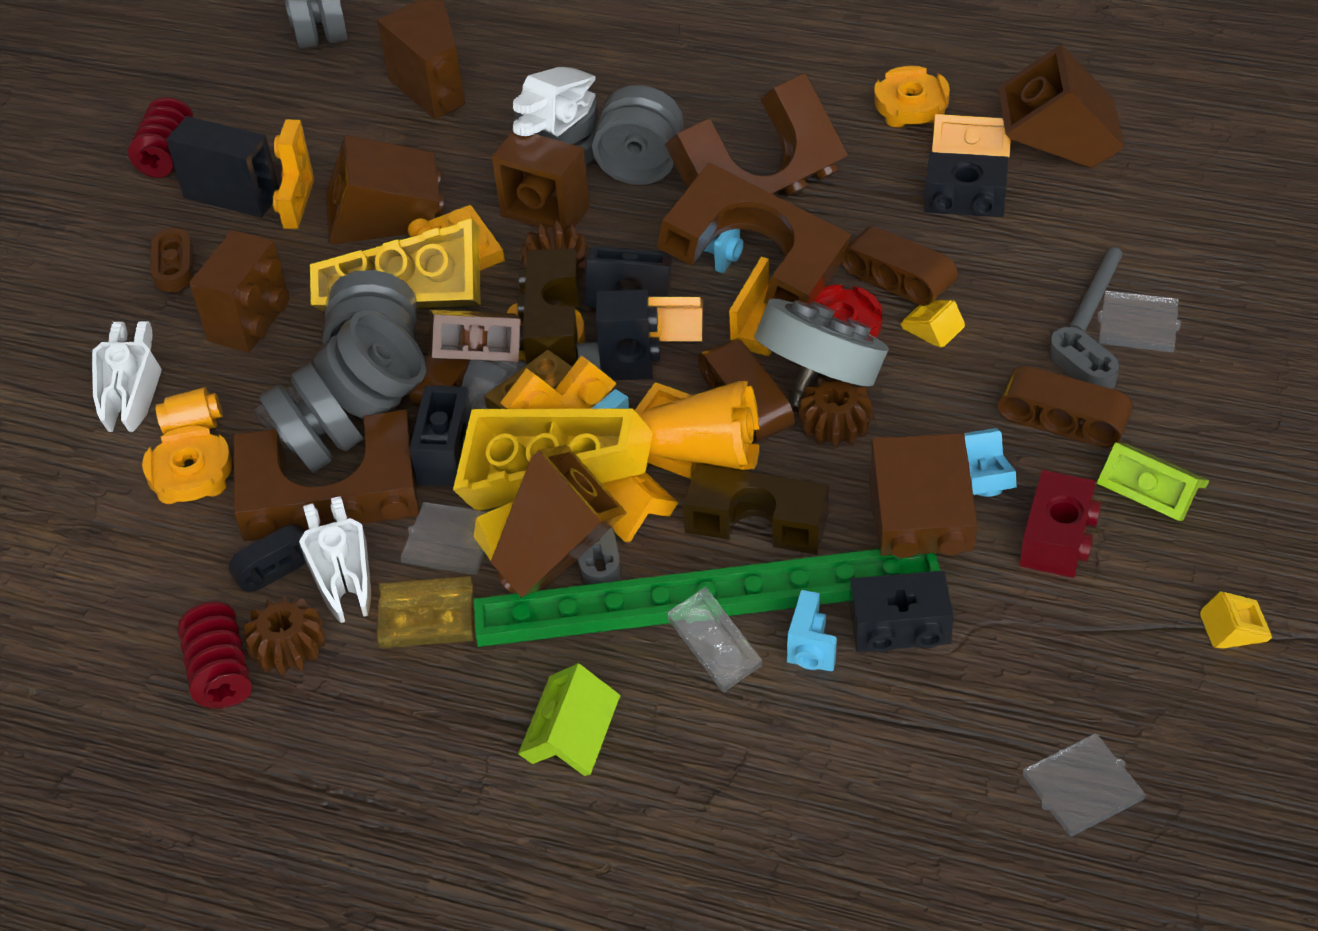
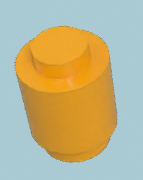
[155,387,223,435]

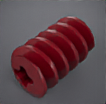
[128,97,193,178]
[177,601,252,709]

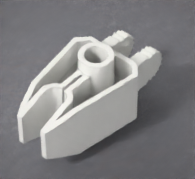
[513,67,596,137]
[92,321,162,432]
[299,496,372,623]

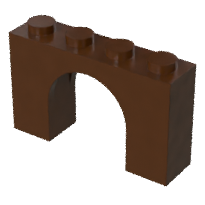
[665,73,848,196]
[657,162,851,305]
[234,410,419,541]

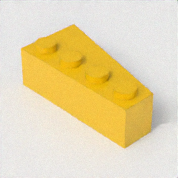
[310,218,481,311]
[453,409,653,512]

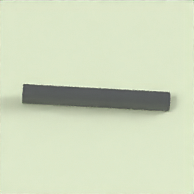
[1069,247,1123,332]

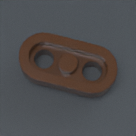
[150,228,193,292]

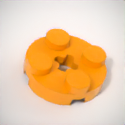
[874,66,950,127]
[142,426,233,504]

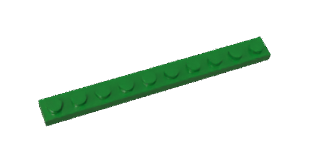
[473,549,940,647]

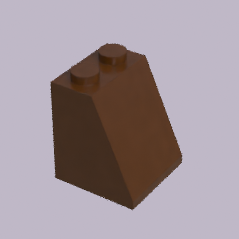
[377,0,465,120]
[998,44,1124,168]
[326,135,444,244]
[869,433,978,558]
[491,444,627,598]

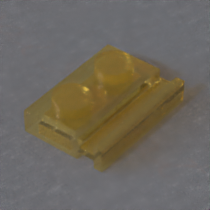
[377,576,473,648]

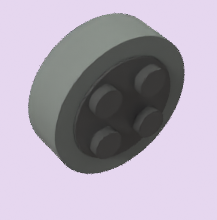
[754,299,889,407]

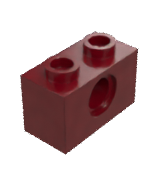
[1020,470,1102,578]

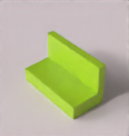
[1097,442,1210,521]
[518,663,620,776]

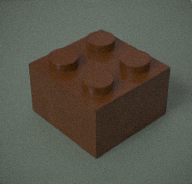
[492,131,590,229]
[189,230,290,353]

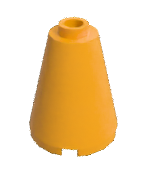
[641,381,759,470]

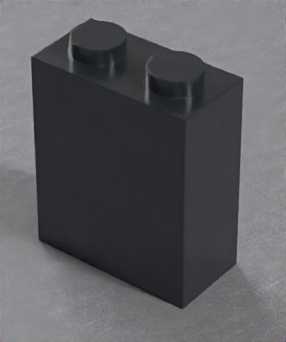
[166,116,279,218]

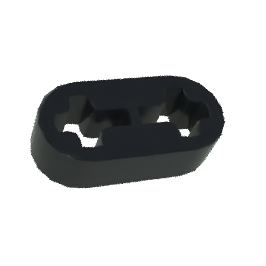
[229,525,306,592]

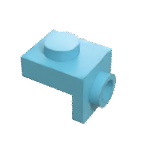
[964,428,1017,497]

